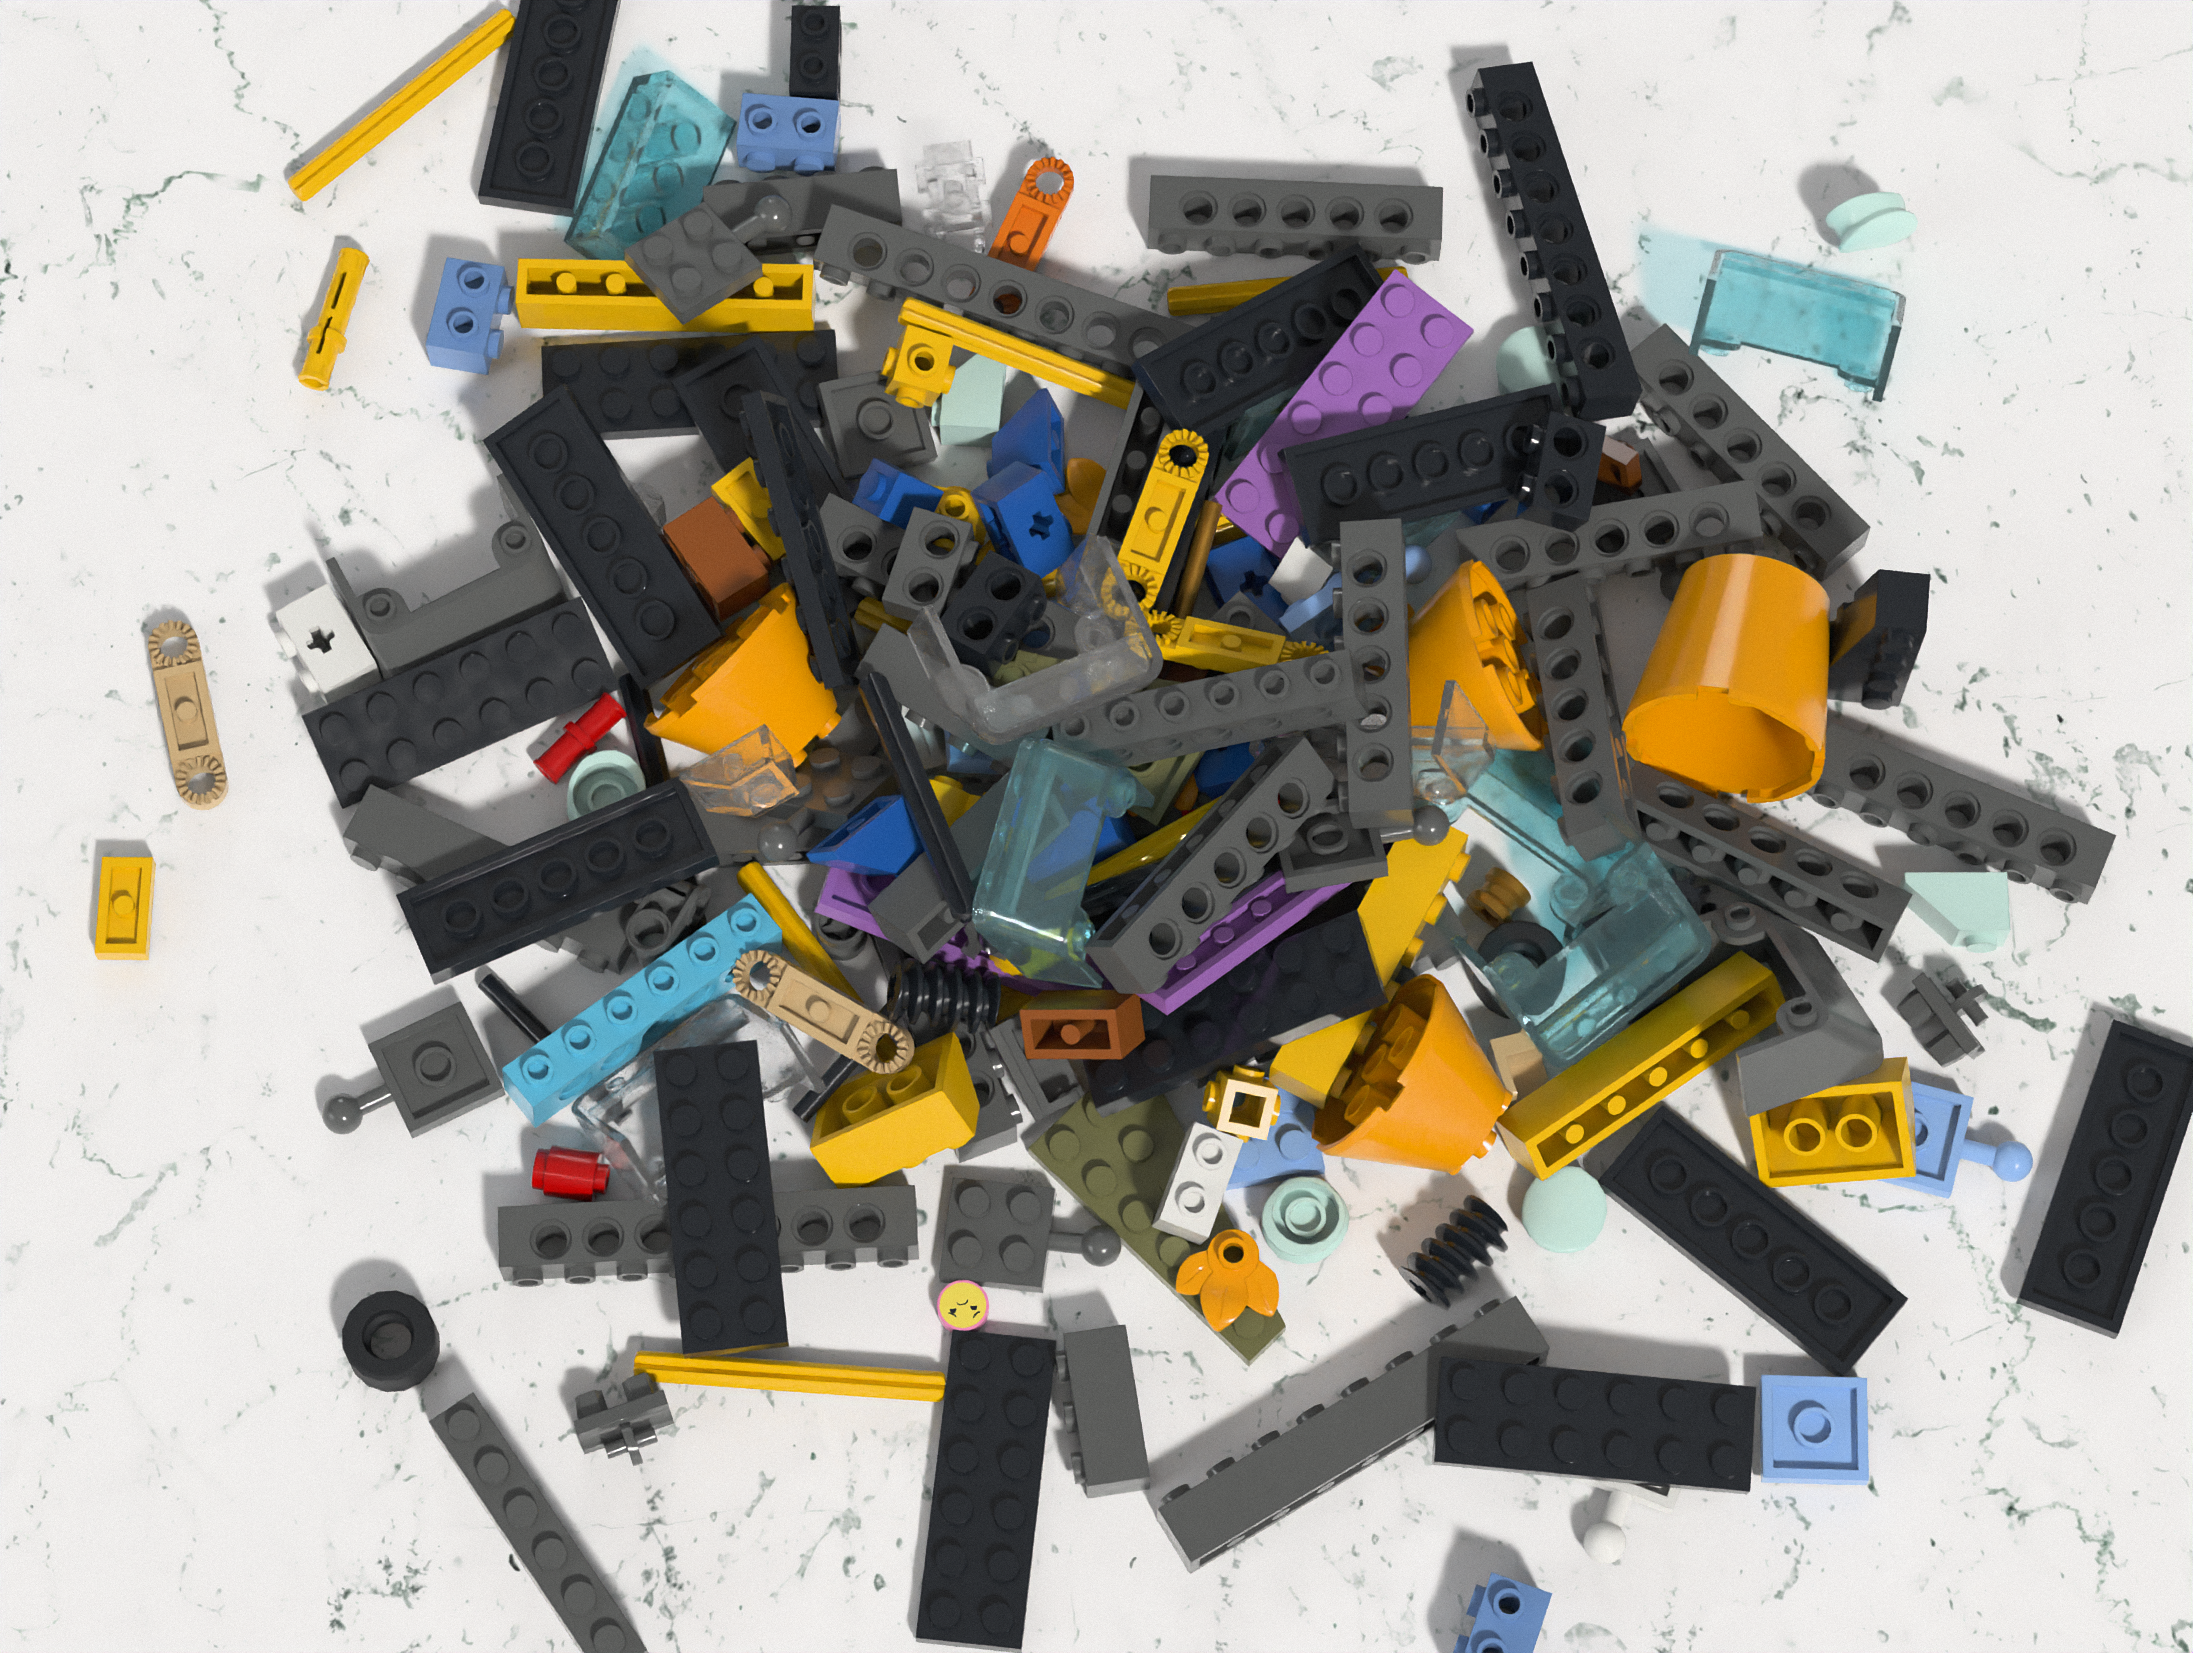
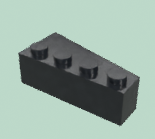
[1828,569,1930,710]

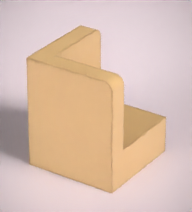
[1486,1027,1549,1111]

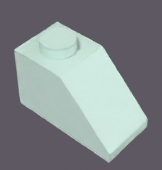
[931,354,1007,448]
[1899,872,2011,953]

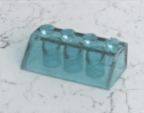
[563,70,737,261]

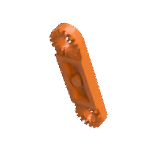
[968,157,1074,314]

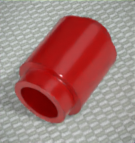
[532,1145,611,1202]

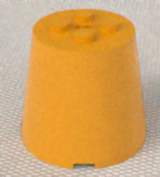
[1621,554,1831,803]

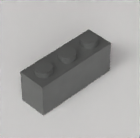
[1055,1324,1150,1499]

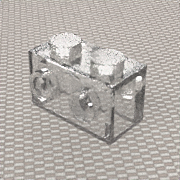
[915,139,993,253]

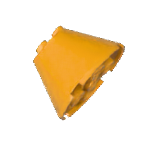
[1375,559,1549,752]
[644,583,842,776]
[1311,974,1513,1176]

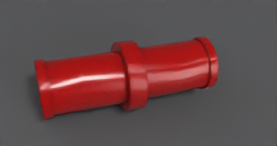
[533,692,627,785]

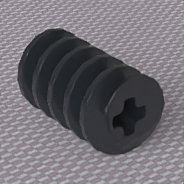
[887,958,1001,1034]
[1397,1195,1508,1311]

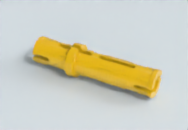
[298,247,370,391]

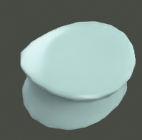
[1825,192,1918,253]
[1496,326,1566,409]
[567,750,646,821]
[1521,1166,1607,1254]
[1262,1176,1350,1264]

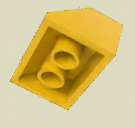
[809,1031,980,1189]
[1749,1056,1916,1188]

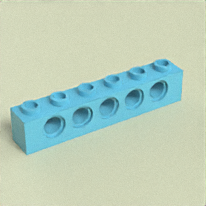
[502,893,782,1128]

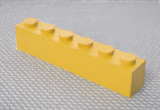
[515,258,816,333]
[1269,808,1471,1110]
[1495,950,1786,1181]

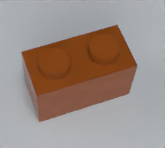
[662,495,773,622]
[1019,990,1145,1059]

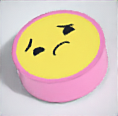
[937,1280,989,1332]

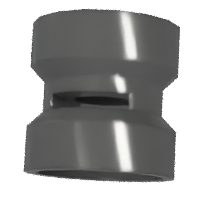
[815,913,868,961]

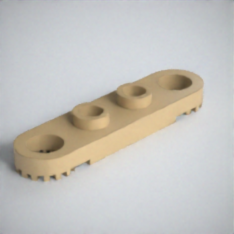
[148,620,229,810]
[732,950,914,1074]

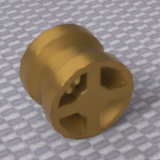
[1466,867,1531,928]

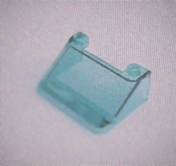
[1414,747,1647,953]

